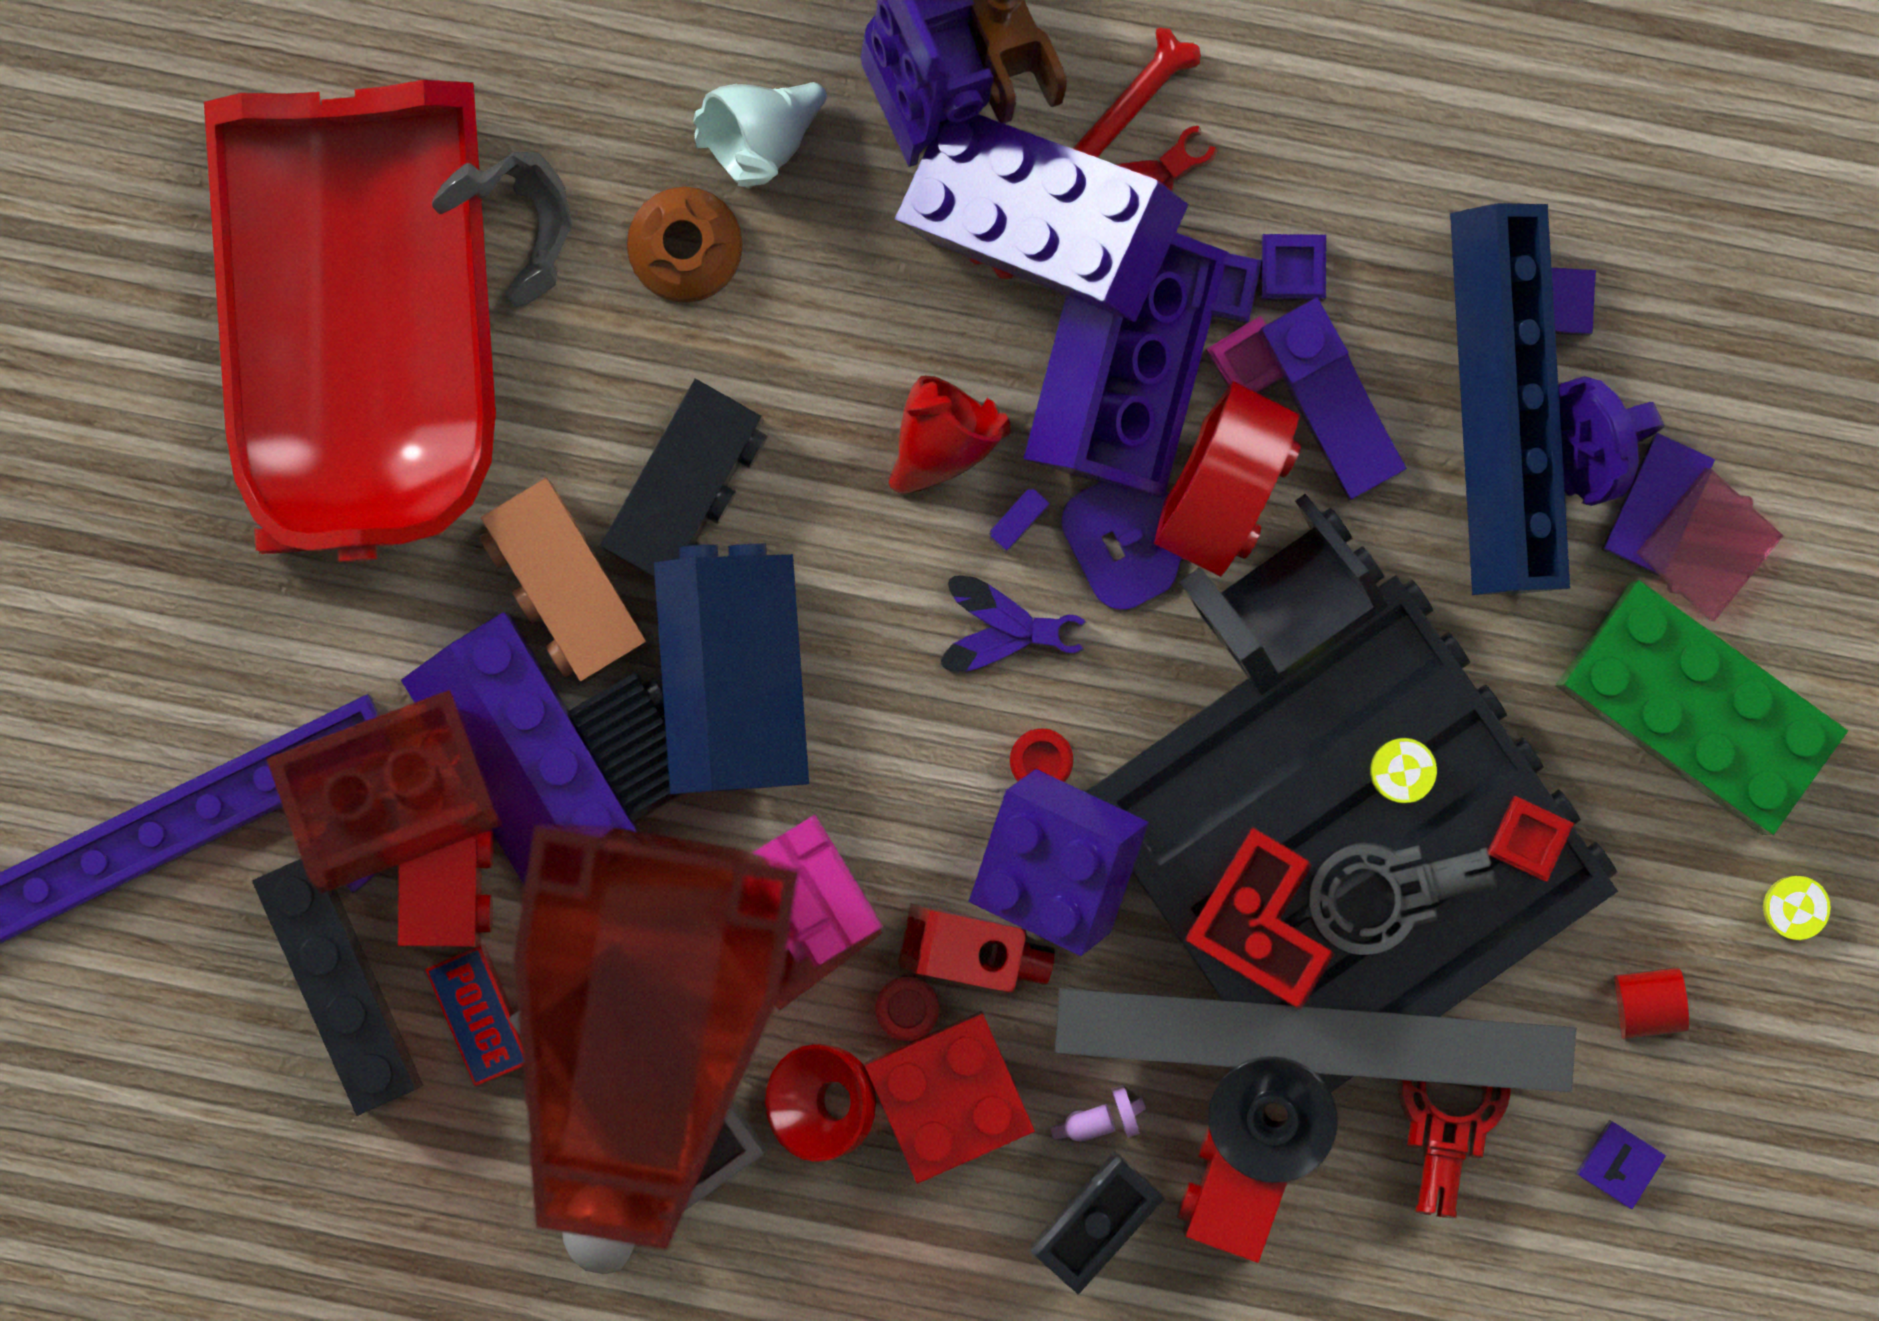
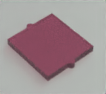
[1637,468,1783,621]

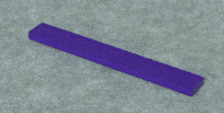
[0,694,397,944]

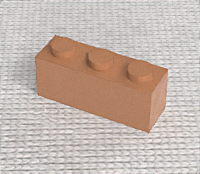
[479,477,650,683]

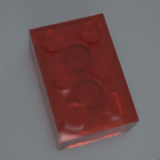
[266,690,503,894]

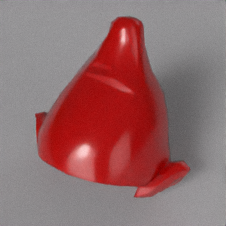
[888,375,1011,494]

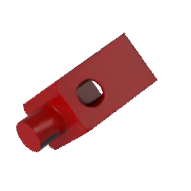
[898,903,1055,993]

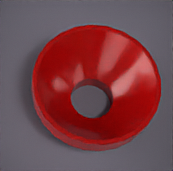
[765,1044,876,1162]

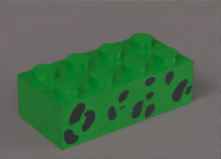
[1555,580,1849,835]

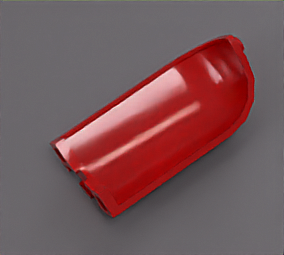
[204,80,496,562]

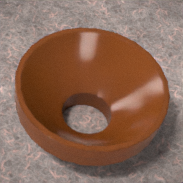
[627,187,743,303]

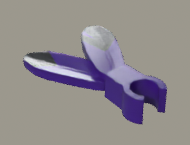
[941,575,1086,672]

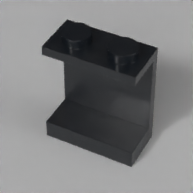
[1180,494,1388,695]

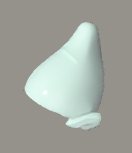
[693,82,827,189]

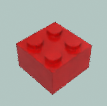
[865,1011,1035,1184]

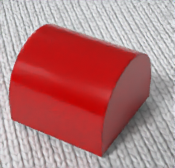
[1614,967,1689,1039]

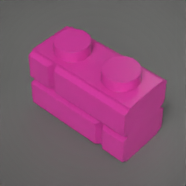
[744,815,883,967]

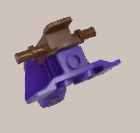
[860,0,1067,167]

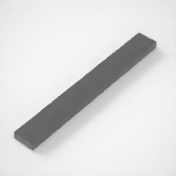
[1054,988,1576,1092]

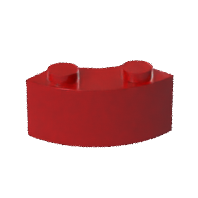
[1154,381,1301,577]

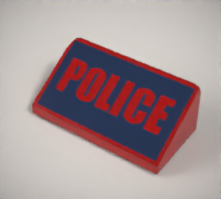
[425,944,534,1087]

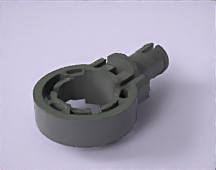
[1310,843,1497,955]

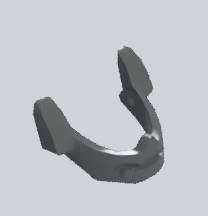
[432,152,572,308]

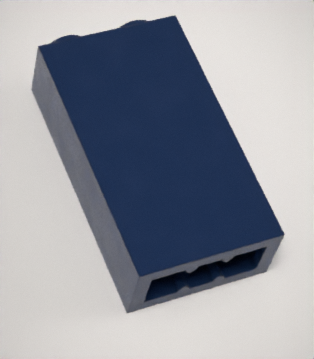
[654,543,809,794]

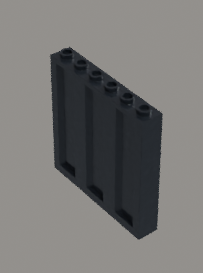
[1085,575,1618,1092]

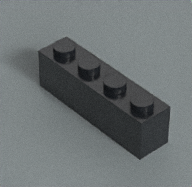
[252,853,424,1116]

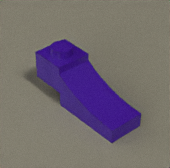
[1258,297,1407,501]

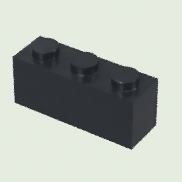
[600,378,768,577]

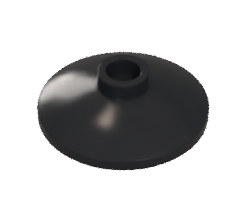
[1208,1056,1338,1183]

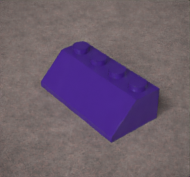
[1023,233,1229,498]
[401,612,641,898]

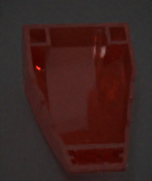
[513,824,799,1250]

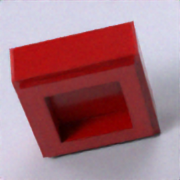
[1488,796,1574,882]

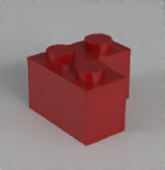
[1185,828,1334,1010]

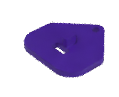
[1061,482,1182,610]

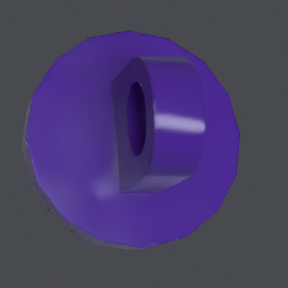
[1558,376,1665,506]

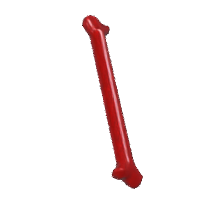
[969,28,1201,280]

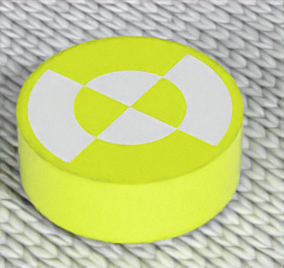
[1370,738,1437,803]
[1763,876,1831,940]

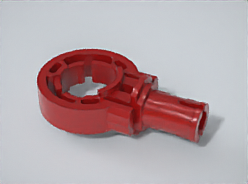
[1398,1079,1511,1219]

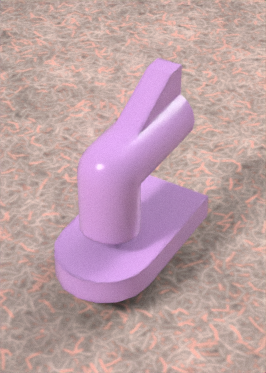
[1050,1085,1146,1142]

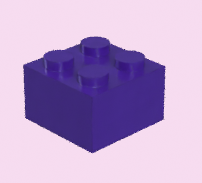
[969,769,1149,956]

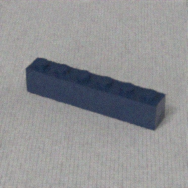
[1450,203,1570,595]

